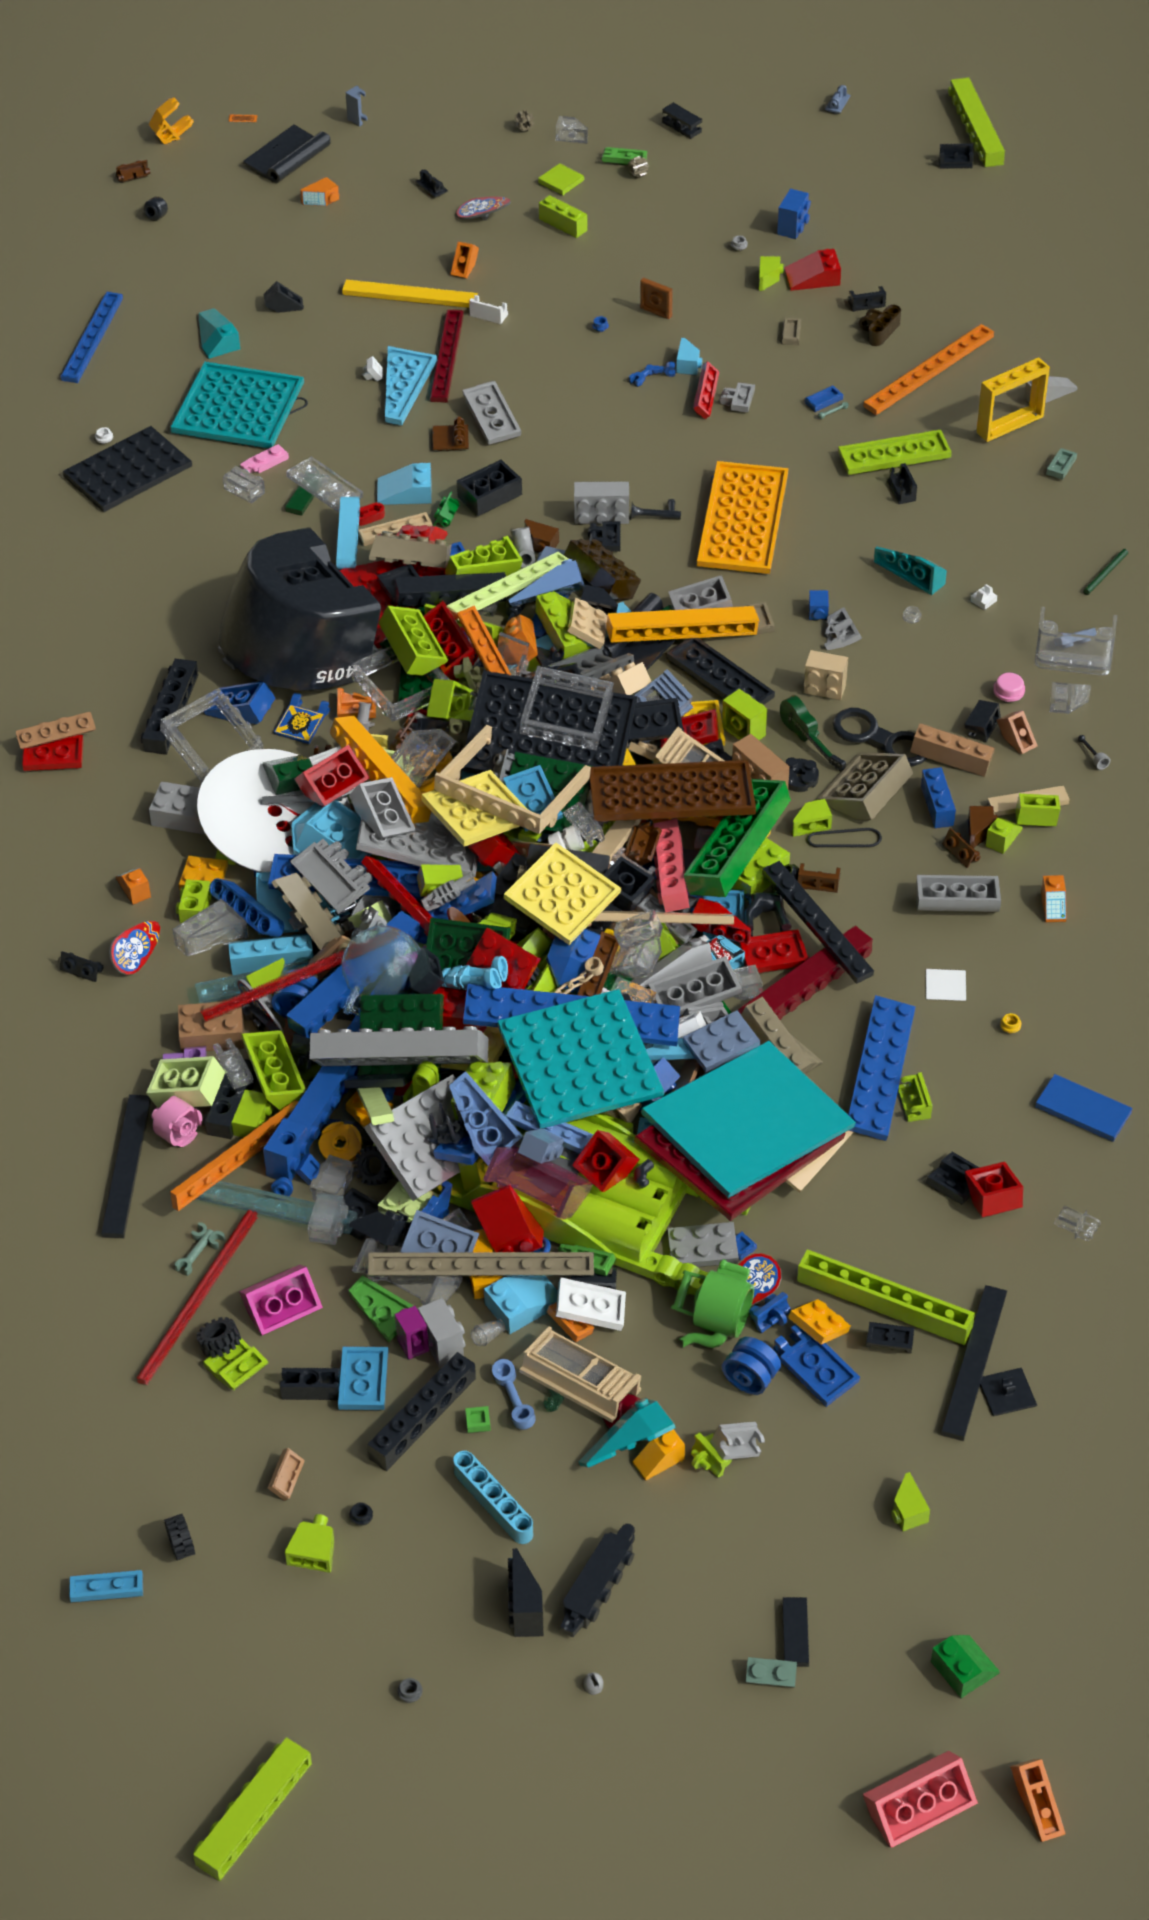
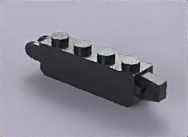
[561,1523,635,1637]

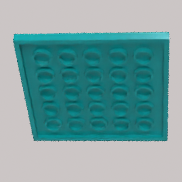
[171,361,304,448]
[497,989,664,1129]

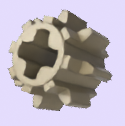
[514,110,534,131]
[628,156,649,178]

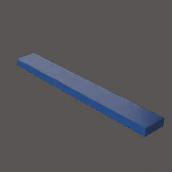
[61,292,123,383]

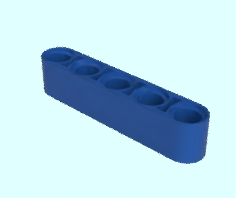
[210,878,284,937]

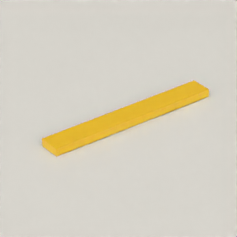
[342,280,478,308]

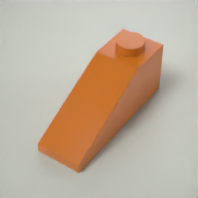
[1010,1759,1065,1842]

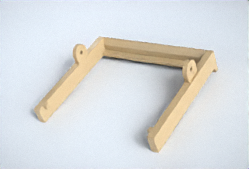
[434,725,591,834]

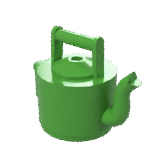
[671,1259,755,1348]

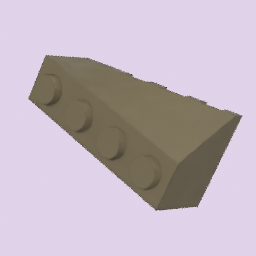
[369,531,452,568]
[271,873,345,950]
[741,997,823,1074]

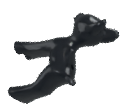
[744,886,792,937]

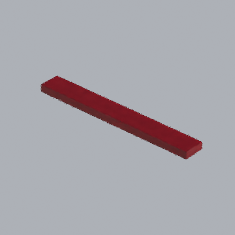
[430,309,464,403]

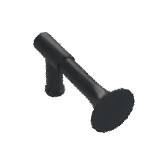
[630,499,681,520]

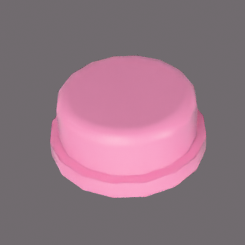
[993,673,1025,702]

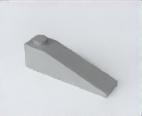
[630,938,713,989]

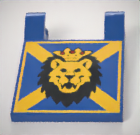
[274,693,330,744]

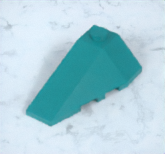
[198,308,240,359]
[874,546,947,595]
[578,1398,676,1468]

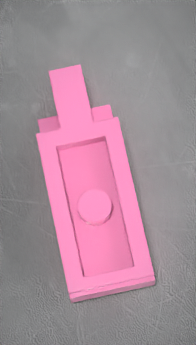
[240,444,289,476]

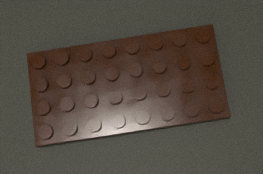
[590,760,756,822]

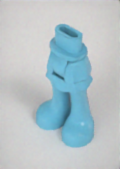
[442,956,508,990]

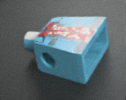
[700,935,745,971]

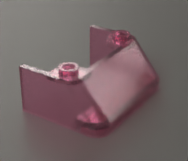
[483,1147,593,1220]

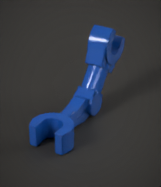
[629,362,676,387]

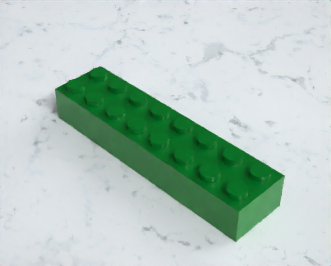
[683,779,791,897]

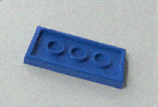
[1035,1074,1133,1142]

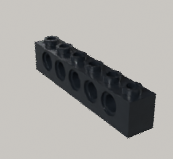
[141,658,199,755]
[367,1352,476,1471]

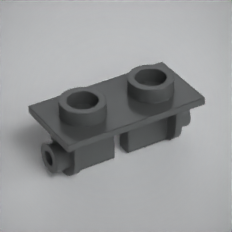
[493,749,515,784]

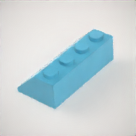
[229,933,313,975]

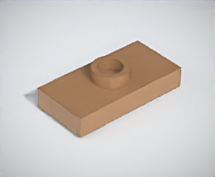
[268,1448,305,1501]

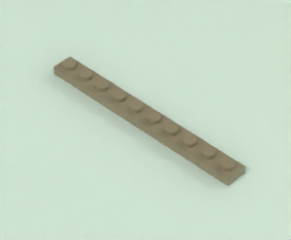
[368,1252,594,1276]

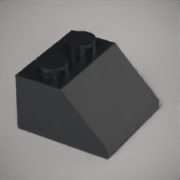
[349,1209,412,1246]

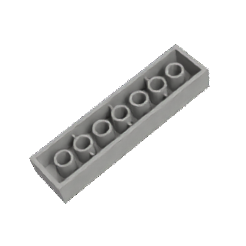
[309,1026,489,1066]

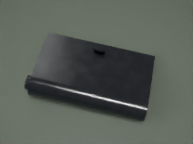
[243,124,331,183]
[602,593,677,671]

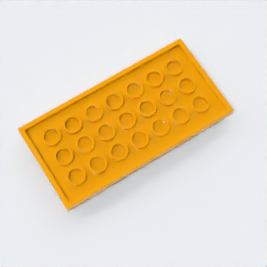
[697,461,789,574]

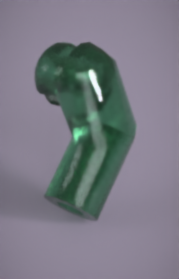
[543,1388,564,1412]

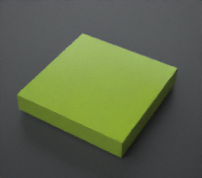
[538,163,584,195]

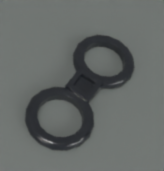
[832,708,927,767]

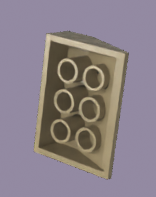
[817,752,913,821]

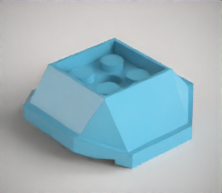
[291,800,372,859]

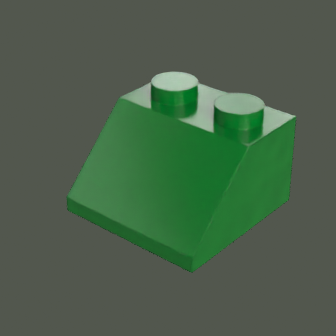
[931,1635,1000,1698]

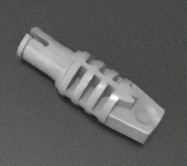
[421,872,476,911]

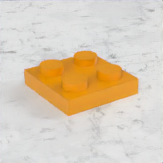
[179,856,228,890]
[788,1299,851,1345]

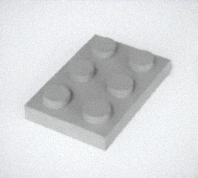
[668,1222,739,1267]

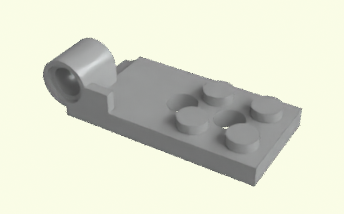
[462,381,521,445]

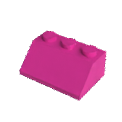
[239,1264,323,1335]

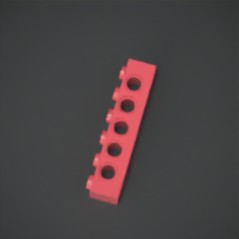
[654,819,690,912]

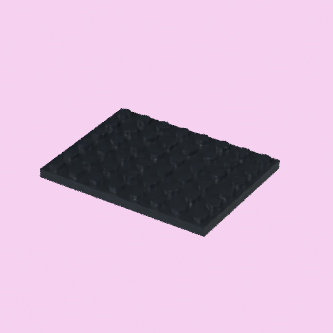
[460,670,637,790]

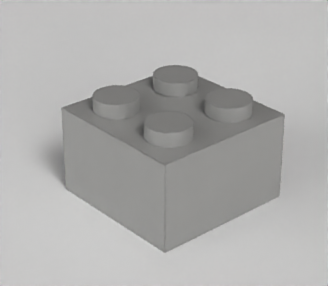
[418,1298,466,1367]

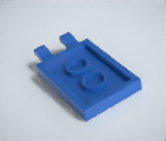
[773,1324,860,1407]

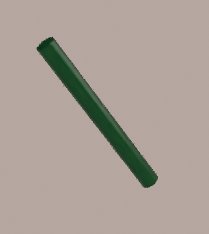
[1083,549,1128,595]

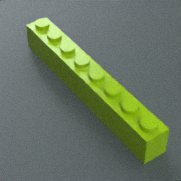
[948,77,1005,167]
[797,1249,975,1345]

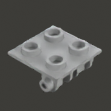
[351,906,387,945]

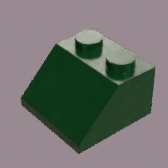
[262,755,313,795]

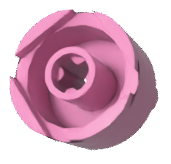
[152,1096,202,1147]

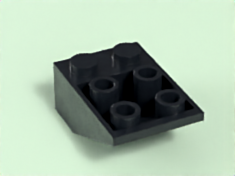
[508,1548,544,1637]

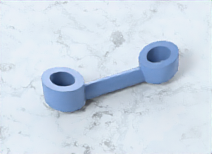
[492,1359,536,1430]

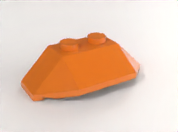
[498,615,538,666]

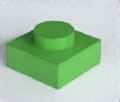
[465,1406,491,1433]

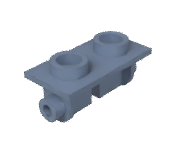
[825,85,851,113]

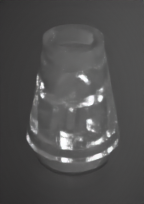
[471,1319,505,1346]

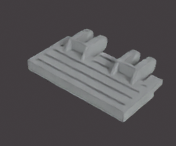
[290,839,372,914]

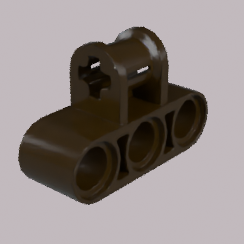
[859,305,901,346]

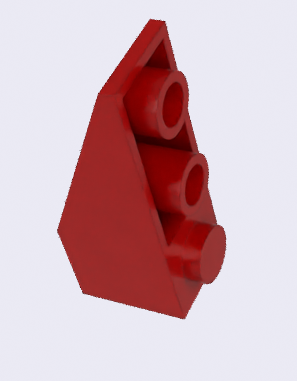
[691,898,751,944]

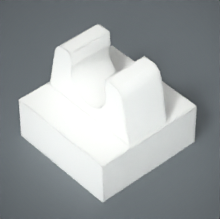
[363,356,382,381]
[971,584,997,610]

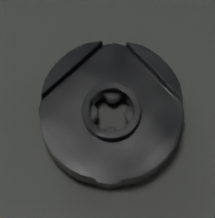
[786,757,819,792]

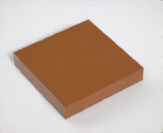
[640,277,673,319]

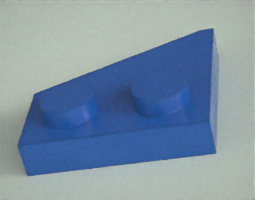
[421,1181,453,1220]

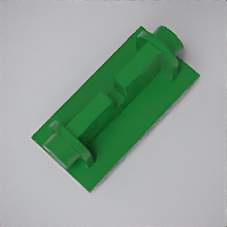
[433,492,460,527]

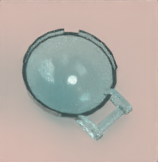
[342,925,421,1017]

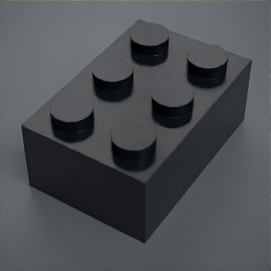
[457,459,522,516]

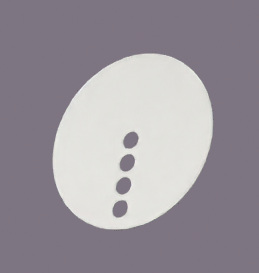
[197,749,351,872]

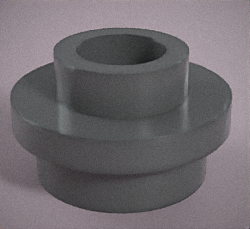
[398,1678,422,1703]

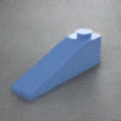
[509,559,584,607]
[449,1071,524,1167]

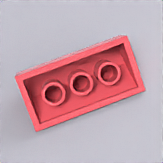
[863,1751,978,1848]

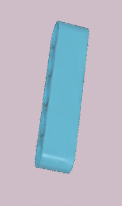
[336,497,360,570]
[453,1451,533,1544]

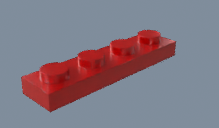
[693,361,719,419]

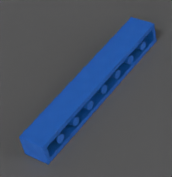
[286,911,421,1038]

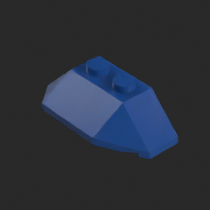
[546,929,601,995]

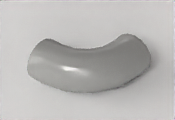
[511,527,535,568]

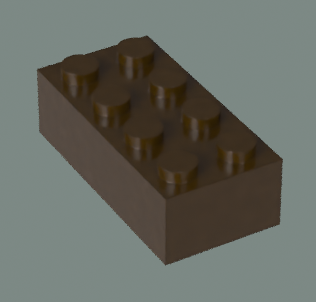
[564,539,641,599]

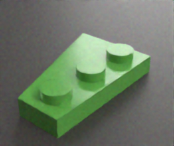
[349,1275,413,1343]

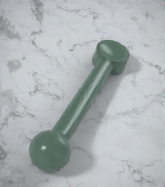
[818,402,849,419]

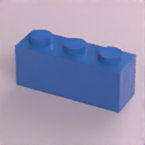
[921,767,956,828]

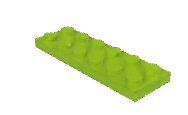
[838,430,952,475]

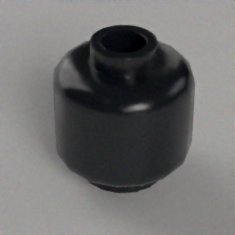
[143,196,168,221]

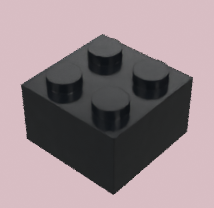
[603,856,655,912]

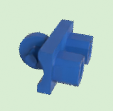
[749,1292,791,1333]

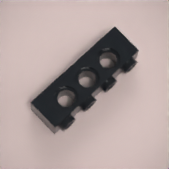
[203,1057,257,1140]

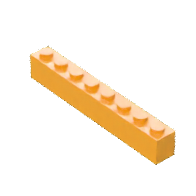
[606,606,759,642]
[330,716,432,824]

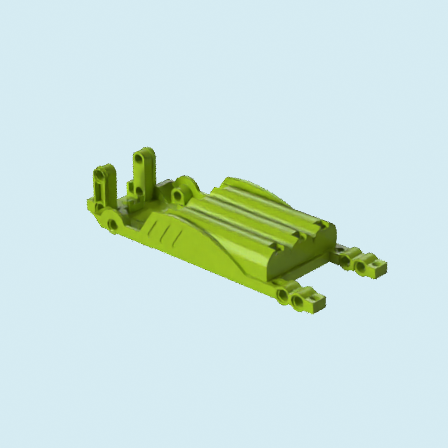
[373,1061,751,1295]

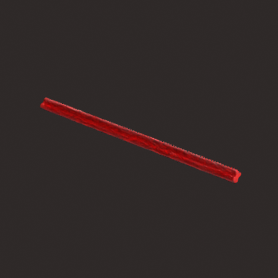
[201,928,399,1022]
[137,1210,258,1385]

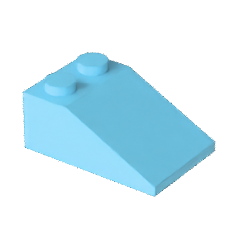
[377,463,432,505]
[484,1276,558,1334]

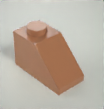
[997,711,1037,754]

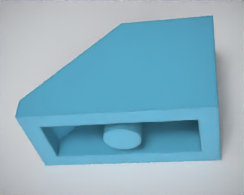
[676,338,703,375]

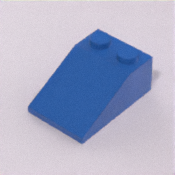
[204,681,276,725]

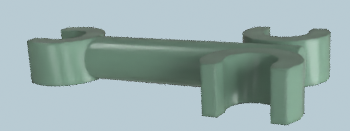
[175,1222,225,1276]

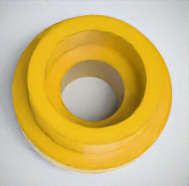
[1000,1013,1021,1033]

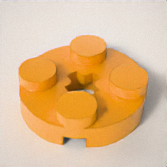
[318,1122,362,1166]

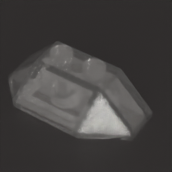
[391,729,456,788]
[609,922,662,978]

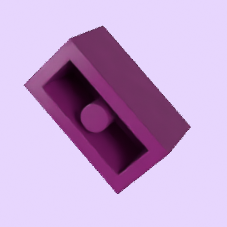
[395,1306,429,1360]

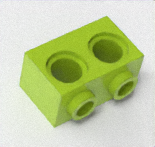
[176,879,212,925]

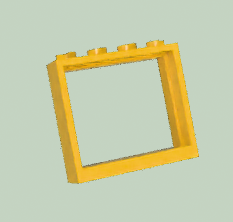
[976,357,1050,442]

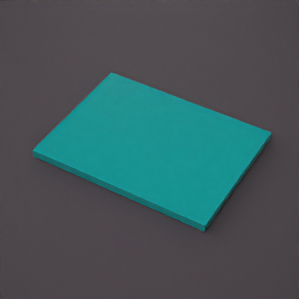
[641,1041,856,1198]

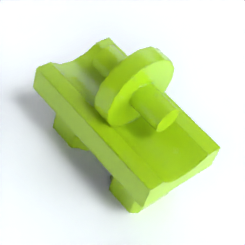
[691,1433,732,1478]

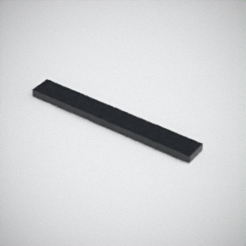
[102,1094,151,1238]
[941,1285,1007,1441]

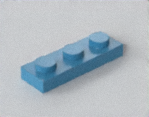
[70,1570,143,1602]

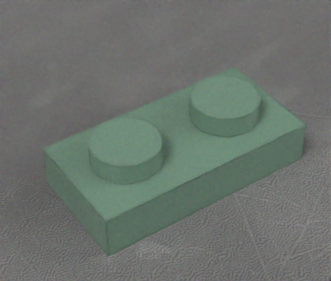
[1046,448,1077,480]
[746,1657,797,1687]

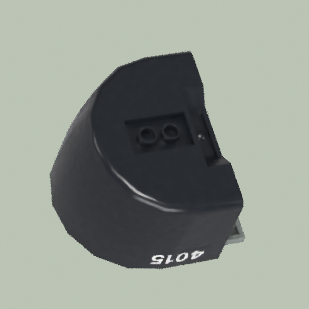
[218,527,384,691]

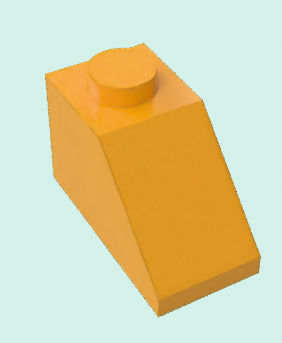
[633,1429,685,1481]

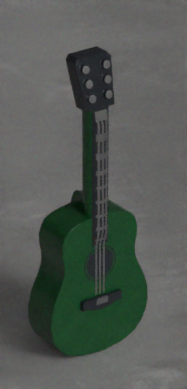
[780,695,846,771]

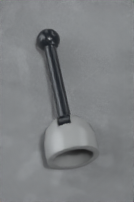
[1078,735,1111,770]

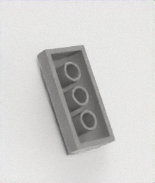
[916,875,1001,912]
[648,956,742,1016]

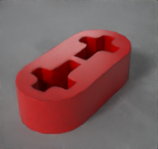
[359,503,385,526]

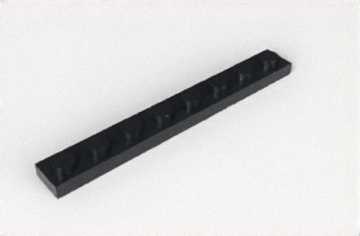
[762,861,874,984]

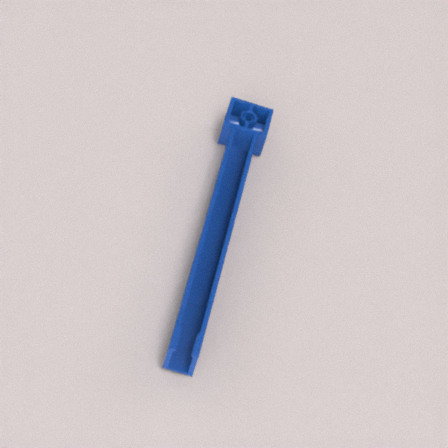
[263,930,428,1181]

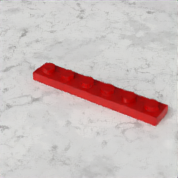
[361,856,433,936]

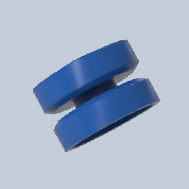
[271,970,321,1018]
[722,1336,781,1395]

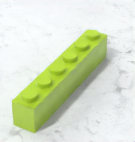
[193,1737,312,1881]

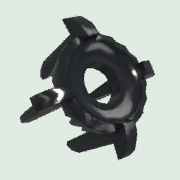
[427,1102,468,1146]

